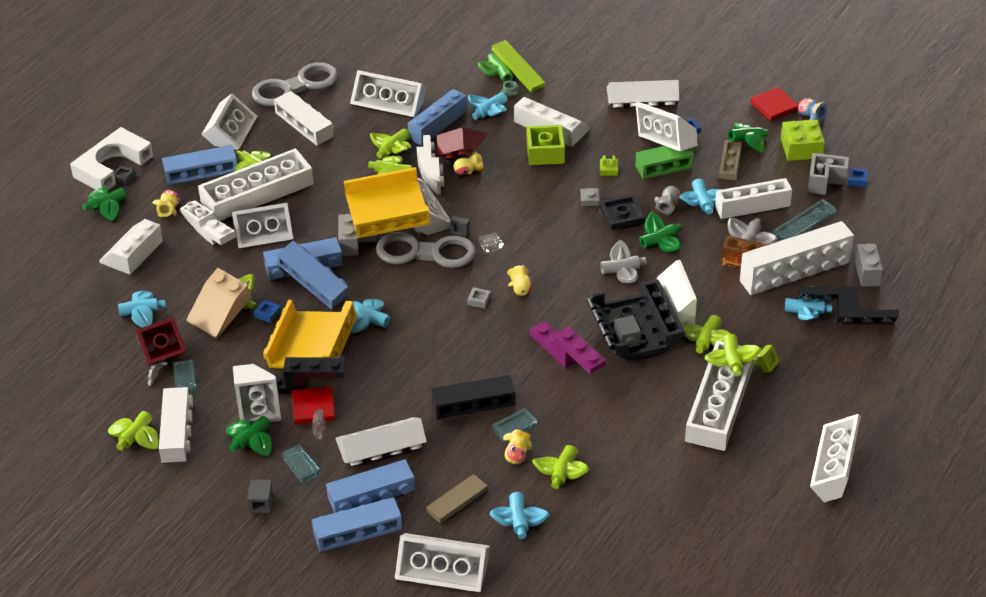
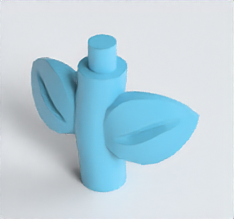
[468,92,508,120]
[679,179,723,214]
[785,286,832,320]
[118,291,166,328]
[350,299,390,335]
[490,492,550,539]

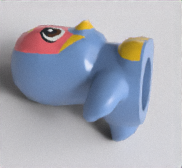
[798,98,827,120]

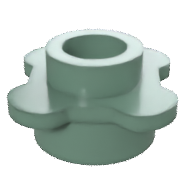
[501,81,519,96]

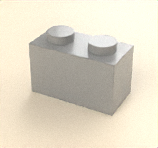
[854,244,883,287]

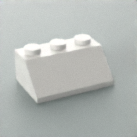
[201,94,257,150]
[232,203,293,248]
[99,219,163,275]
[657,260,697,325]
[233,364,281,424]

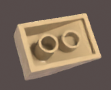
[186,268,252,339]

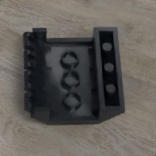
[586,279,685,361]

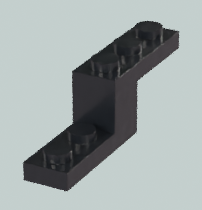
[797,286,899,325]
[273,357,346,394]

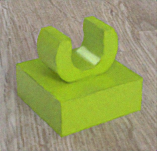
[600,155,618,176]
[754,345,780,373]

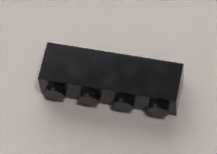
[431,375,516,419]

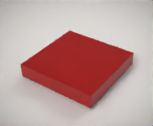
[750,87,798,121]
[292,386,335,425]

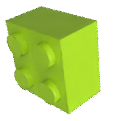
[781,120,825,161]
[526,125,565,165]

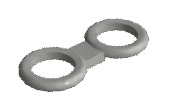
[252,62,338,106]
[376,232,476,268]

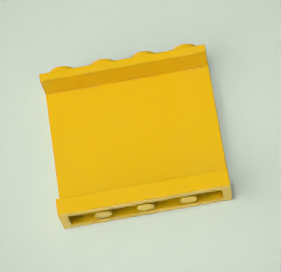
[344,167,431,238]
[263,300,358,368]

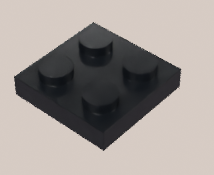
[599,194,646,230]

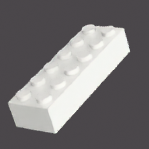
[198,148,314,221]
[740,221,854,295]
[685,341,754,451]

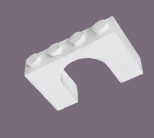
[70,127,153,190]

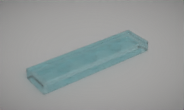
[771,199,836,241]

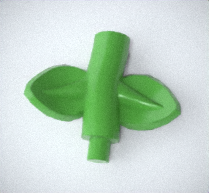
[478,53,513,82]

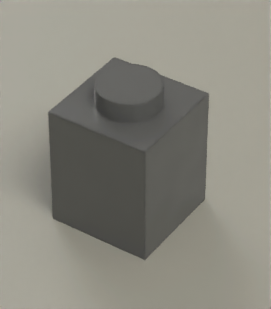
[614,315,641,348]
[247,479,273,513]

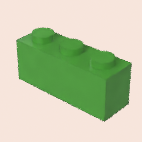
[635,146,694,179]

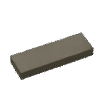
[719,140,742,181]
[426,474,488,524]

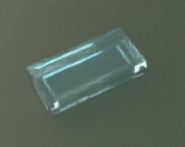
[173,360,197,394]
[492,408,537,442]
[281,444,320,483]

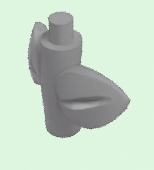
[728,217,778,253]
[600,240,647,283]

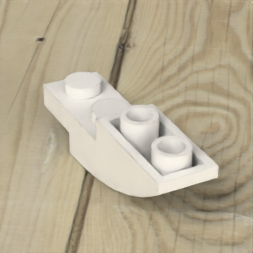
[417,135,444,194]
[180,201,236,245]

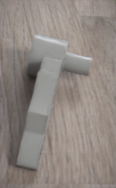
[148,361,168,386]

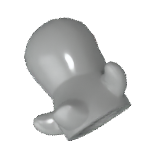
[655,186,680,215]

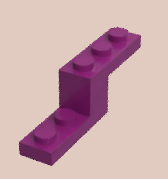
[529,321,606,374]

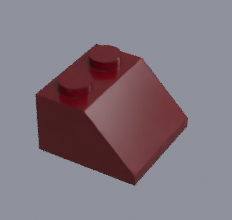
[437,128,487,160]
[136,317,187,366]

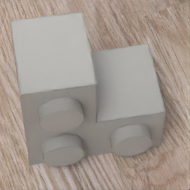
[807,153,849,195]
[338,214,377,256]

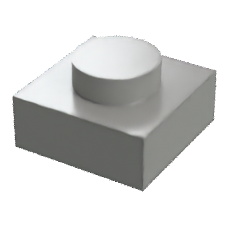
[580,188,600,206]

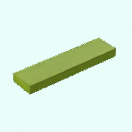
[492,40,545,92]

